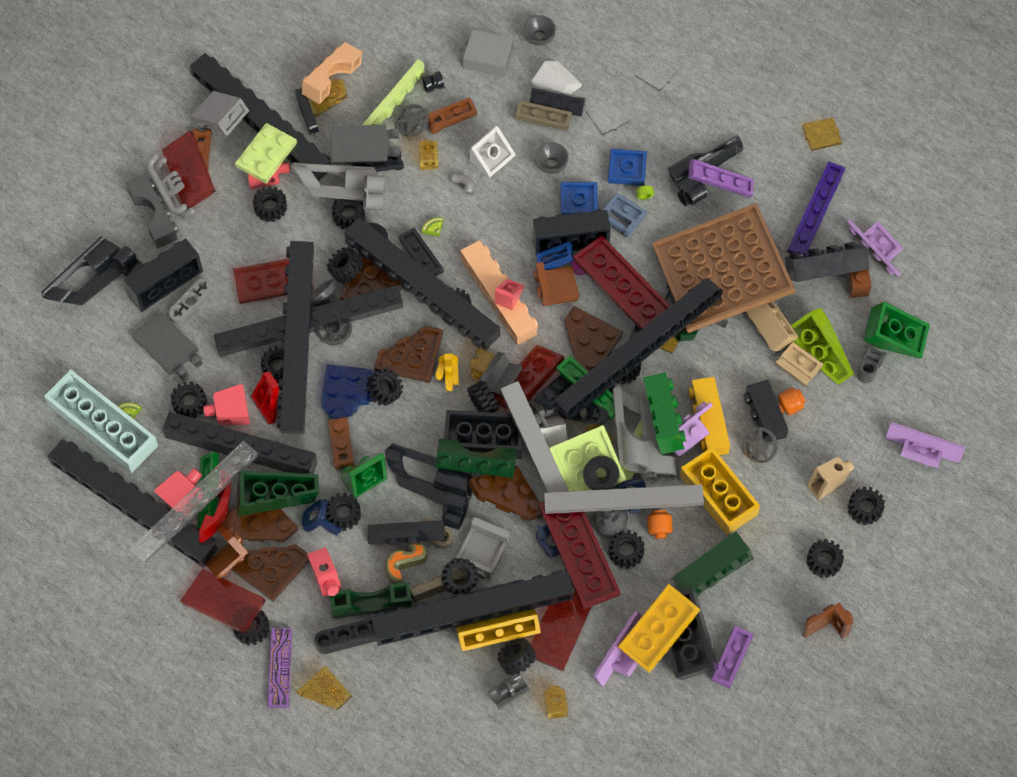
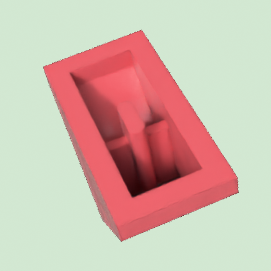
[495,279,525,310]

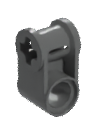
[857,345,887,383]

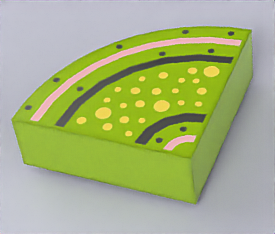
[421,217,444,237]
[117,402,142,418]

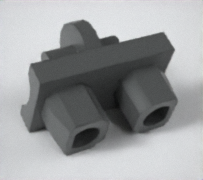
[527,397,555,428]
[488,674,530,709]

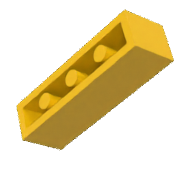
[688,377,730,455]
[456,609,541,651]

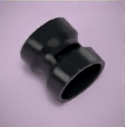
[422,71,445,93]

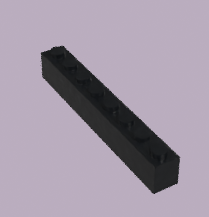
[162,412,318,474]

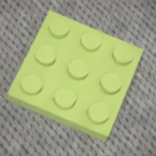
[549,425,627,492]

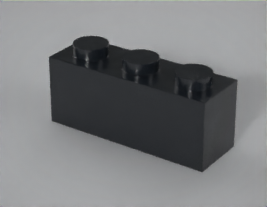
[743,380,789,441]

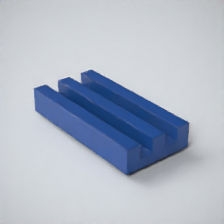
[536,242,574,270]

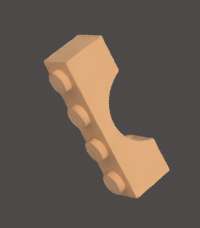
[301,42,363,104]

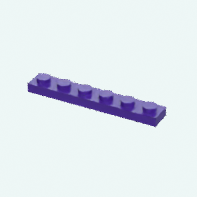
[787,161,845,253]

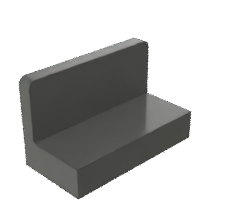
[479,352,522,396]

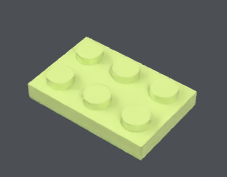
[235,123,297,184]

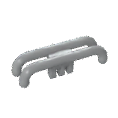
[147,153,195,217]

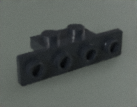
[368,520,445,545]

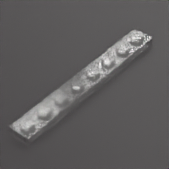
[129,441,258,565]

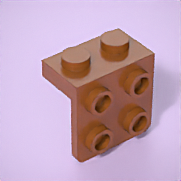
[533,262,579,306]
[206,524,248,579]
[802,602,853,639]

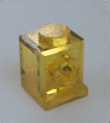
[419,140,439,170]
[469,348,495,380]
[544,686,568,719]

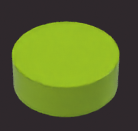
[635,185,655,200]

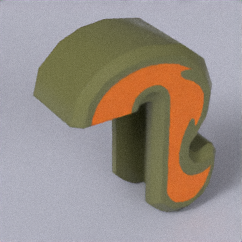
[385,543,427,584]

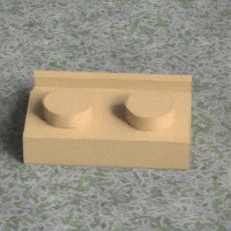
[775,342,823,387]

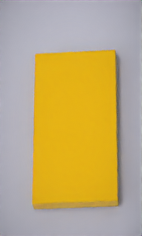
[618,584,701,673]

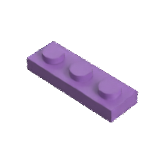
[711,626,754,689]

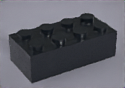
[533,209,611,255]
[123,238,203,313]
[785,242,870,282]
[444,410,523,459]
[654,589,719,681]

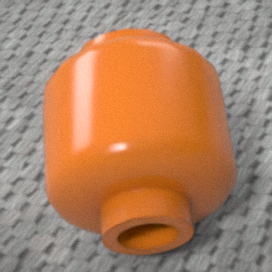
[778,387,806,416]
[647,510,673,539]

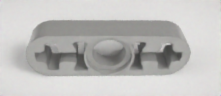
[169,278,212,324]

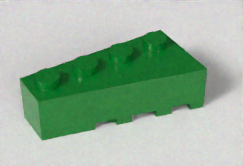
[643,372,687,454]

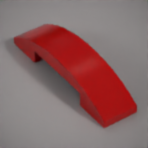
[199,471,231,543]

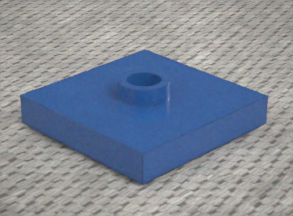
[608,148,647,186]
[560,182,598,215]

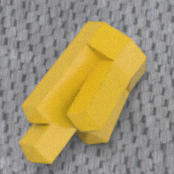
[435,353,459,391]

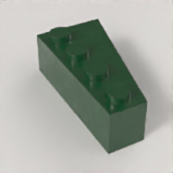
[237,471,319,517]
[672,531,754,597]

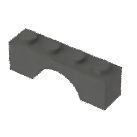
[125,174,179,249]

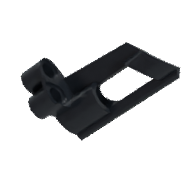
[667,135,744,206]
[41,236,143,306]
[385,443,473,530]

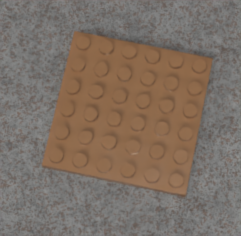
[652,203,795,333]

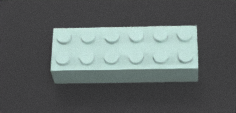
[44,370,158,473]

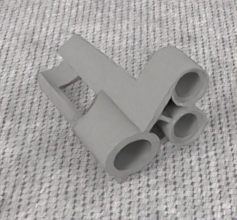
[290,163,384,211]
[613,385,677,484]

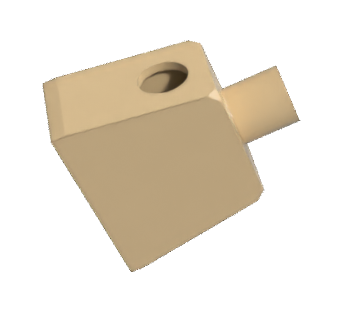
[807,457,854,500]

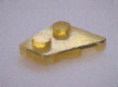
[311,79,347,117]
[296,666,353,710]

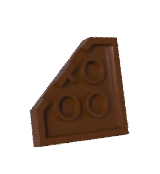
[340,254,402,300]
[564,306,623,372]
[374,326,444,383]
[468,465,543,522]
[223,506,299,542]
[231,544,309,602]

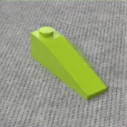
[791,308,854,385]

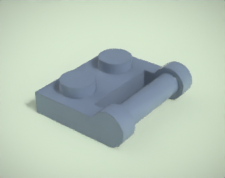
[603,193,647,238]

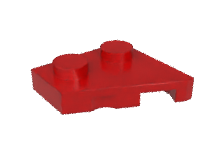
[251,372,279,425]

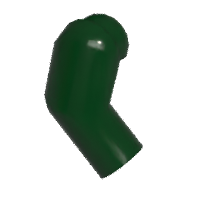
[675,328,698,342]

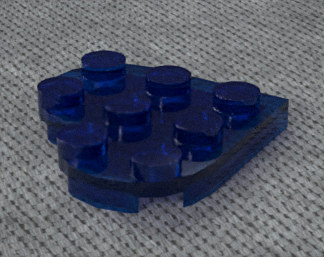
[321,364,381,419]

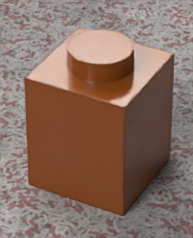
[847,269,872,298]

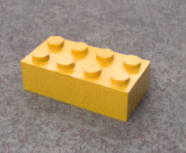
[680,447,760,536]

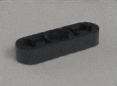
[295,88,319,134]
[558,405,609,425]

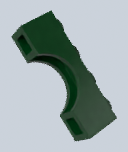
[435,439,517,478]
[330,582,412,619]

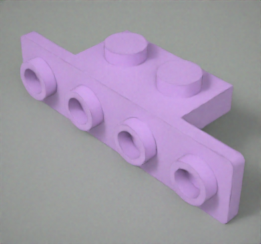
[847,219,904,276]
[675,401,713,457]
[886,422,965,468]
[594,611,641,686]

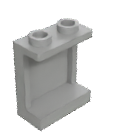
[191,91,249,136]
[454,517,510,579]

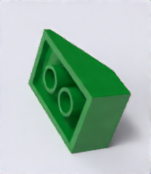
[863,302,930,359]
[341,453,387,498]

